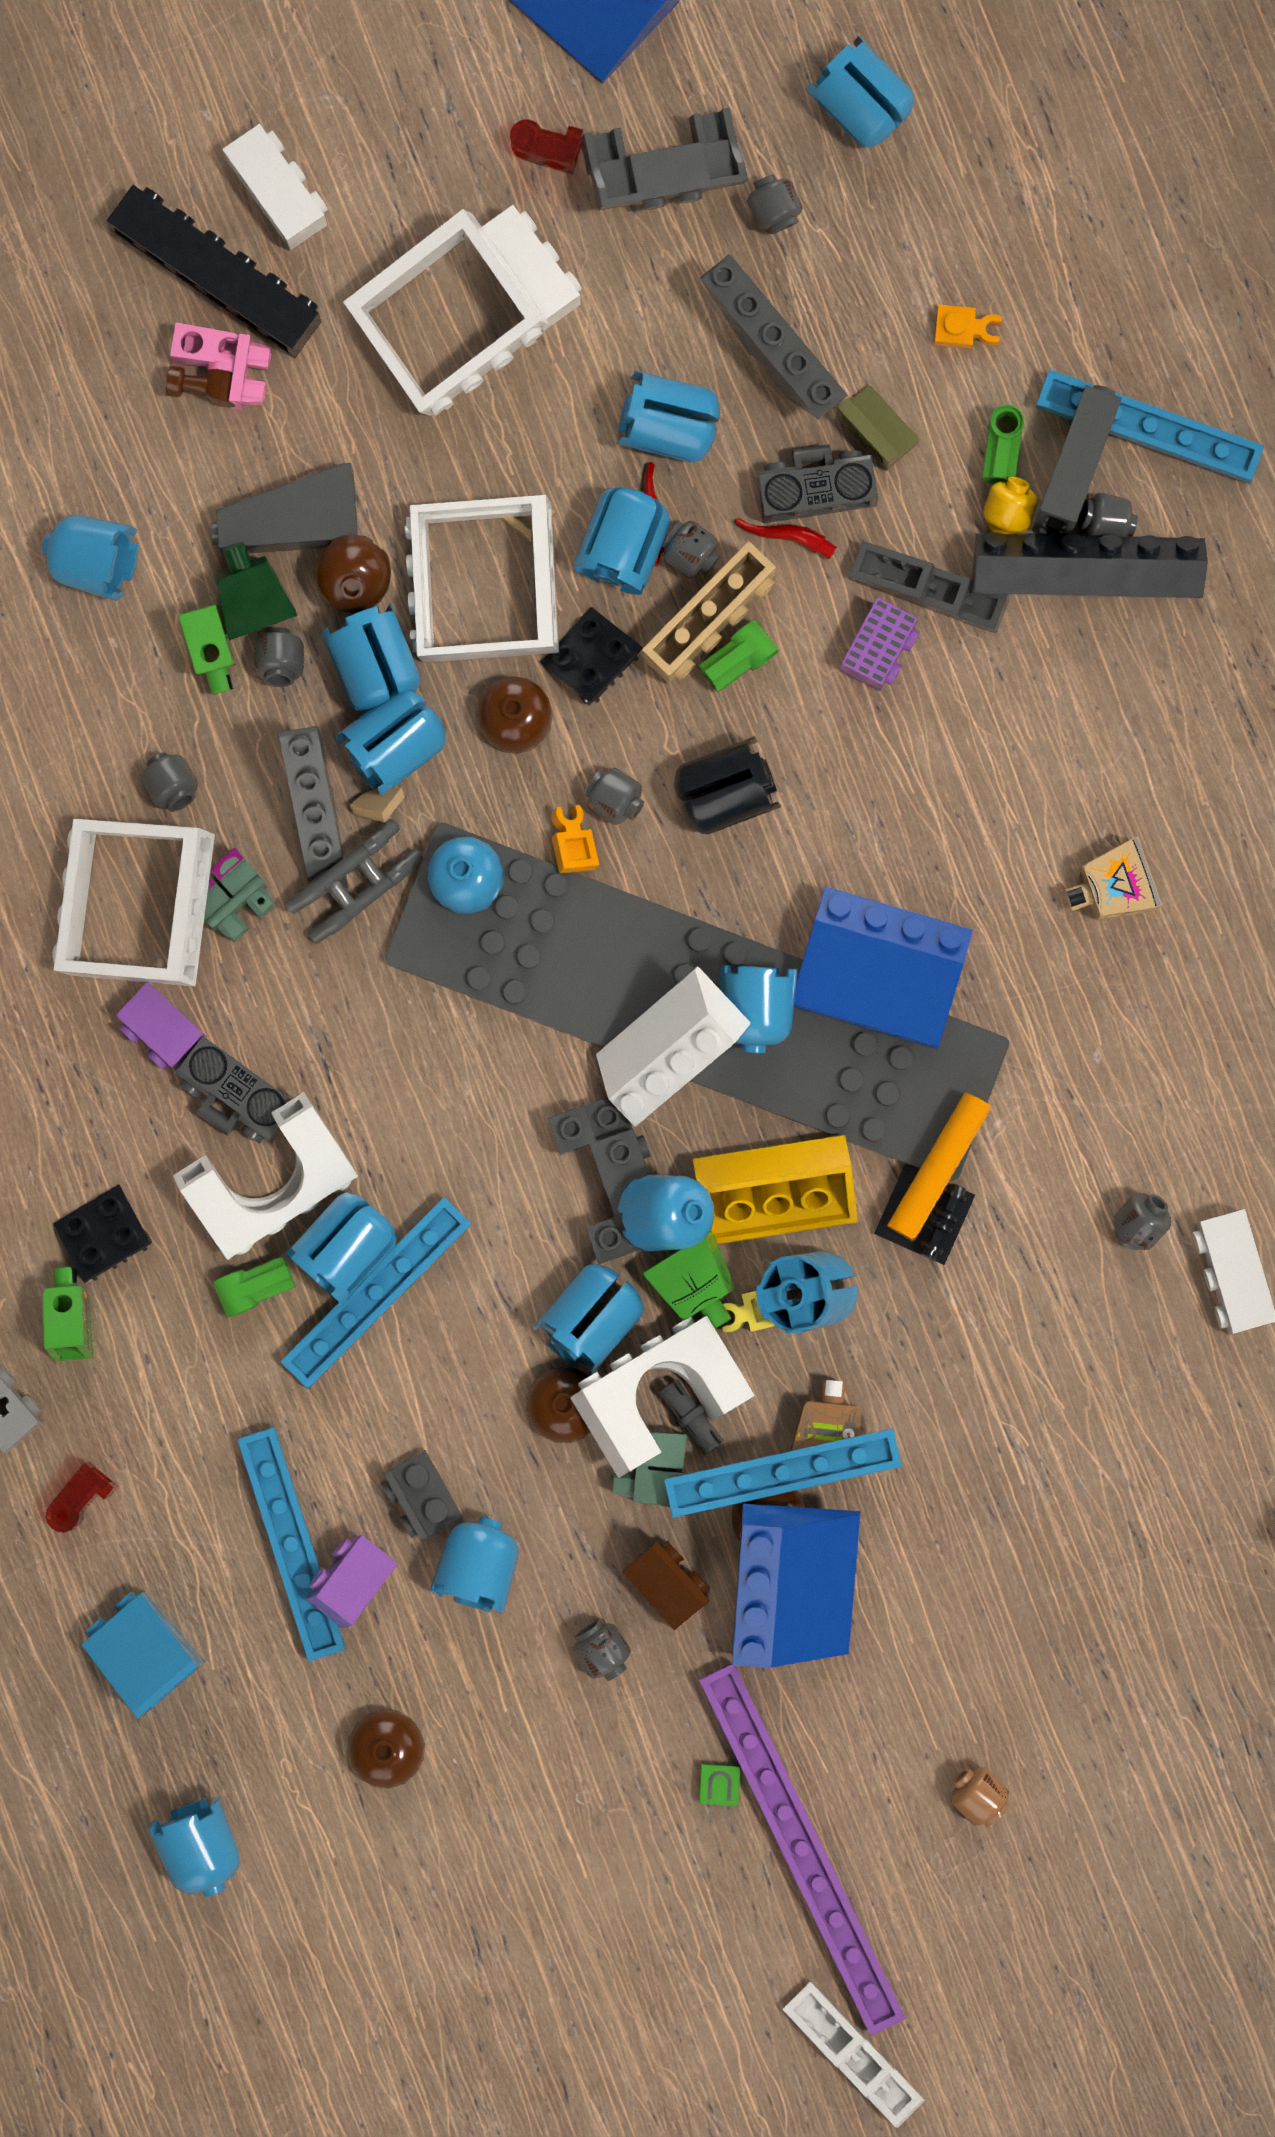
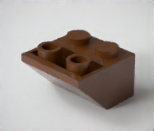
[622,1540,710,1630]

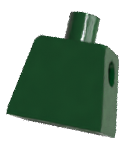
[215,542,298,641]

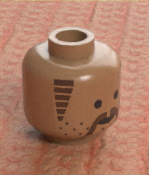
[951,1767,1009,1826]

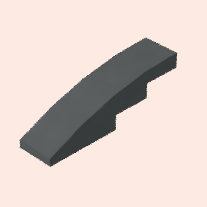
[849,541,1010,633]

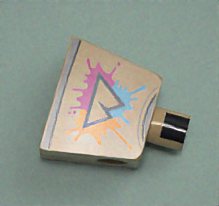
[1064,837,1162,920]

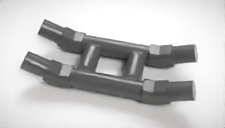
[285,819,423,944]

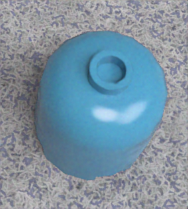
[42,514,139,601]
[719,965,798,1053]
[618,1174,714,1251]
[430,1517,519,1614]
[147,1796,240,1897]

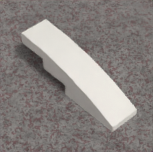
[783,1982,925,2128]

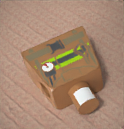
[790,1380,862,1451]

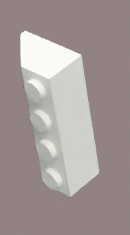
[596,966,751,1127]

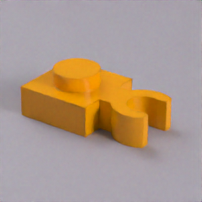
[934,304,1002,349]
[551,805,599,874]

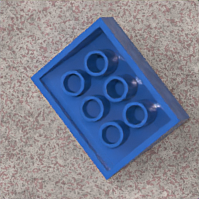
[509,0,679,84]
[794,886,973,1049]
[732,1504,860,1668]

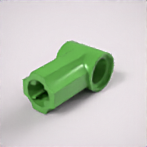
[981,404,1024,484]
[699,620,779,693]
[212,1256,296,1318]

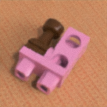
[166,322,272,411]

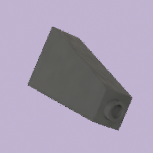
[1031,385,1122,535]
[211,463,358,555]

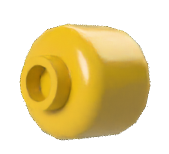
[983,477,1038,534]

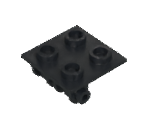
[541,607,643,706]
[874,1164,975,1265]
[53,1185,152,1283]

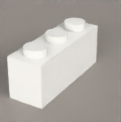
[222,124,328,251]
[482,205,582,331]
[1192,1209,1275,1334]

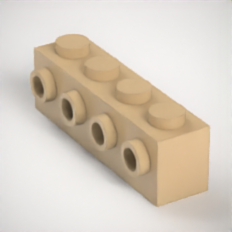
[642,541,776,684]

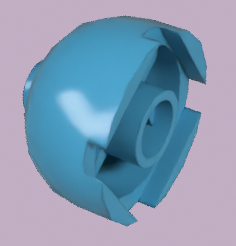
[427,837,504,914]

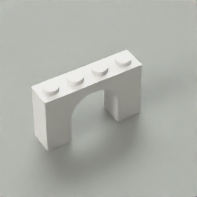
[173,1092,358,1260]
[570,1316,755,1478]

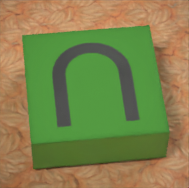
[699,1763,740,1806]

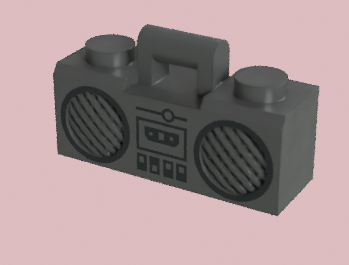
[757,444,878,524]
[176,1036,291,1144]

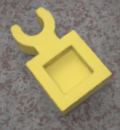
[722,1291,785,1332]

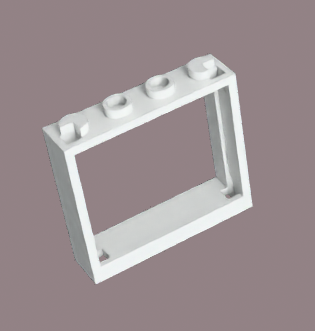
[344,209,550,416]
[405,495,559,663]
[52,819,215,986]

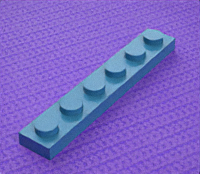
[1035,369,1265,484]
[281,1197,472,1389]
[237,1427,347,1662]
[664,1428,902,1518]

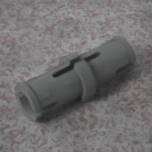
[658,1379,724,1455]

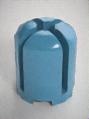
[806,35,915,147]
[617,370,720,462]
[574,487,671,595]
[321,604,420,712]
[335,690,446,797]
[285,1192,397,1305]
[756,1251,858,1333]
[533,1264,643,1376]

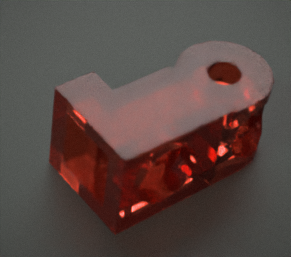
[510,119,583,175]
[46,1462,119,1533]

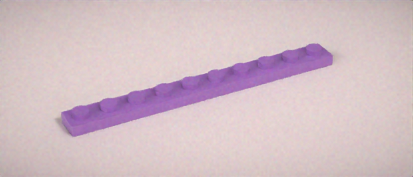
[699,1663,906,2036]

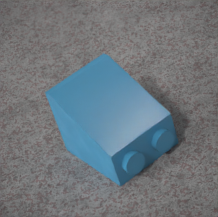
[82,1592,205,1719]

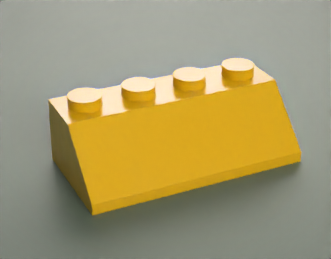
[693,1135,858,1244]

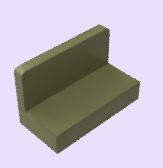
[836,386,919,471]

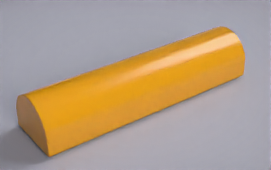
[887,1092,991,1241]

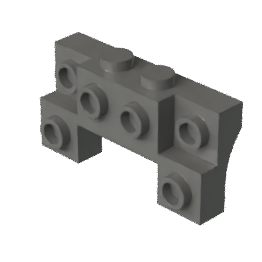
[580,108,748,211]
[548,1098,657,1264]

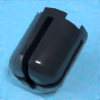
[674,736,781,834]

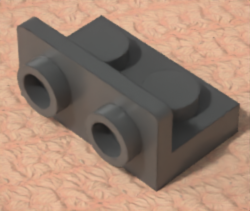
[381,1450,463,1541]

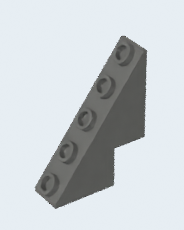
[700,254,848,419]
[278,726,348,893]

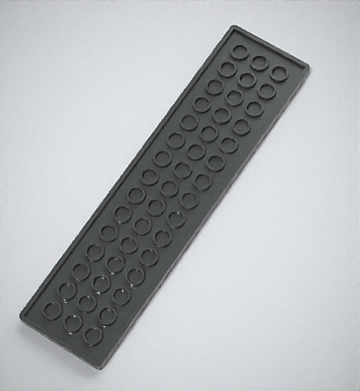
[385,823,1009,1181]

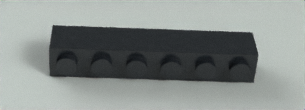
[107,185,321,358]
[972,532,1208,598]

